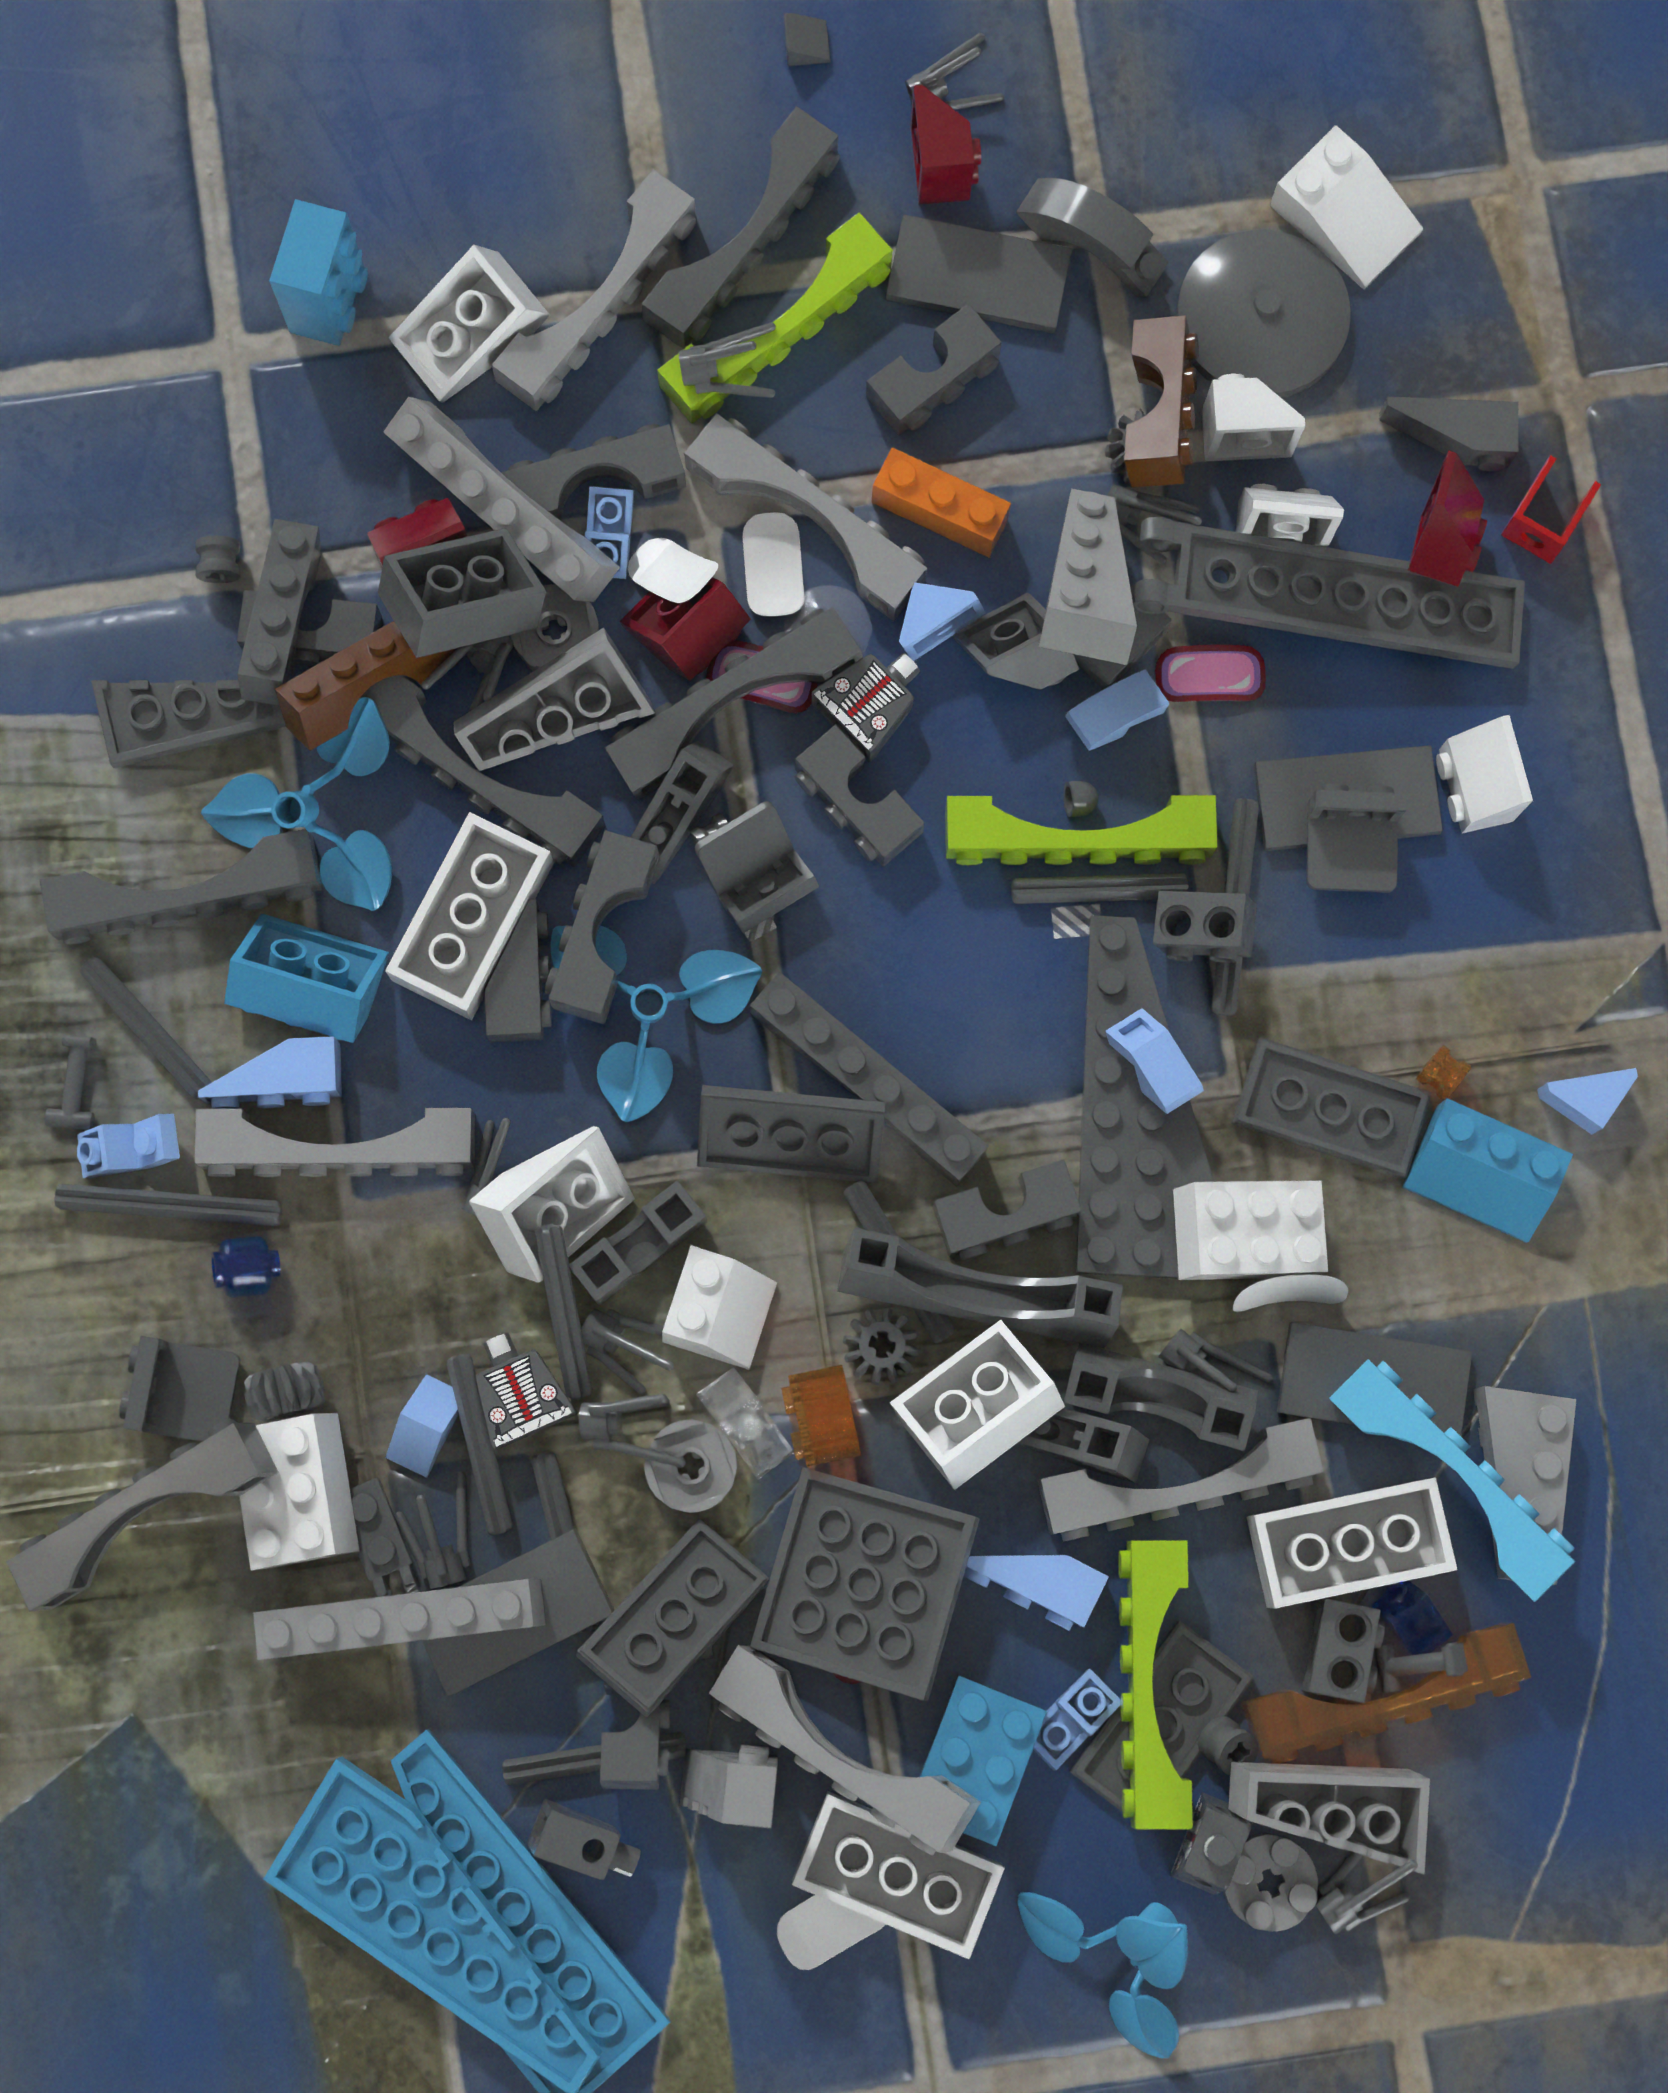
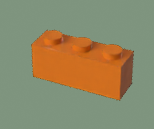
[871,447,1011,558]

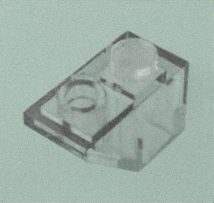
[697,1367,795,1480]

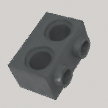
[1153,891,1257,963]
[1302,1598,1385,1703]

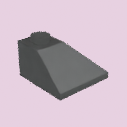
[953,593,1079,690]

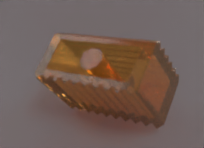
[781,1364,861,1468]

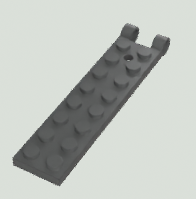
[1133,517,1525,669]

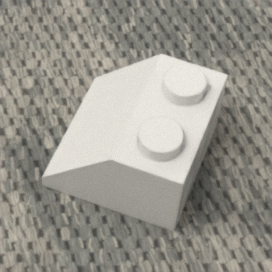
[1201,373,1305,461]
[1436,715,1533,833]
[662,1245,777,1370]

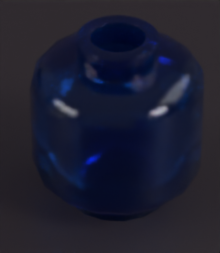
[211,1236,281,1298]

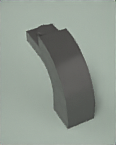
[1016,178,1169,297]

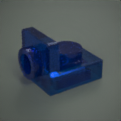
[1372,1580,1453,1656]

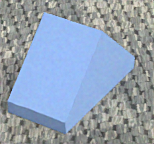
[899,582,986,661]
[1537,1068,1638,1135]
[385,1374,459,1478]

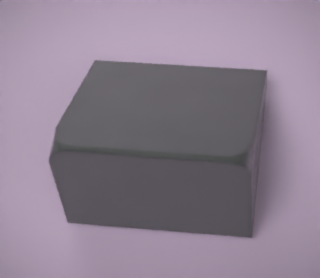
[784,13,830,66]

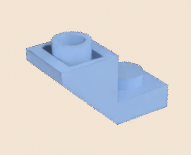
[1105,1008,1204,1114]
[77,1114,180,1178]

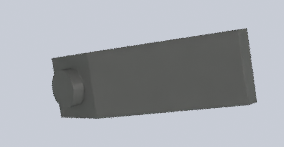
[1379,396,1518,472]
[630,741,734,884]
[1016,1408,1150,1483]

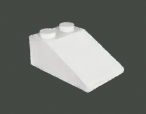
[1270,125,1423,290]
[389,245,550,402]
[1236,484,1344,547]
[469,1126,635,1283]

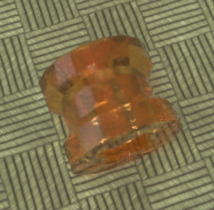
[1415,1044,1472,1101]

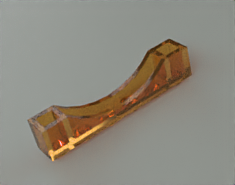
[1241,1622,1532,1764]

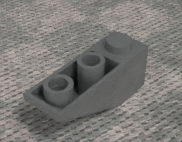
[485,899,552,1043]

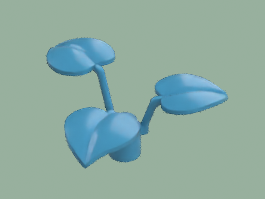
[201,697,392,911]
[551,926,762,1122]
[1017,1892,1188,2059]

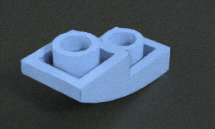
[585,486,635,579]
[1065,669,1170,751]
[1033,1668,1121,1771]

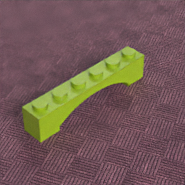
[657,212,893,424]
[945,795,1217,865]
[1118,1541,1193,1829]

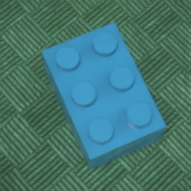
[269,199,368,346]
[920,1675,1047,1846]

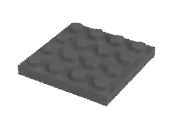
[750,1467,980,1701]

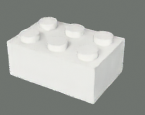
[1173,1181,1328,1280]
[890,1320,1065,1490]
[240,1413,359,1570]

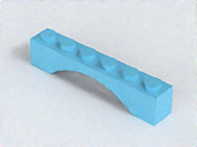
[1329,1359,1575,1602]

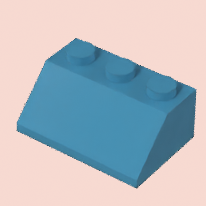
[224,913,389,1043]
[1402,1098,1573,1243]

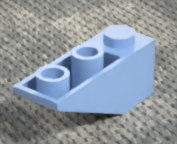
[198,1036,342,1109]
[964,1555,1109,1631]

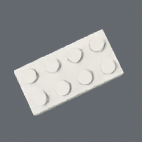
[385,812,554,1020]
[1246,1477,1457,1608]
[792,1791,1005,1959]

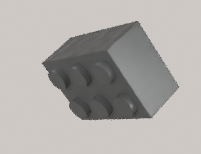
[378,528,546,658]

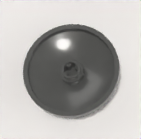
[1176,230,1351,398]

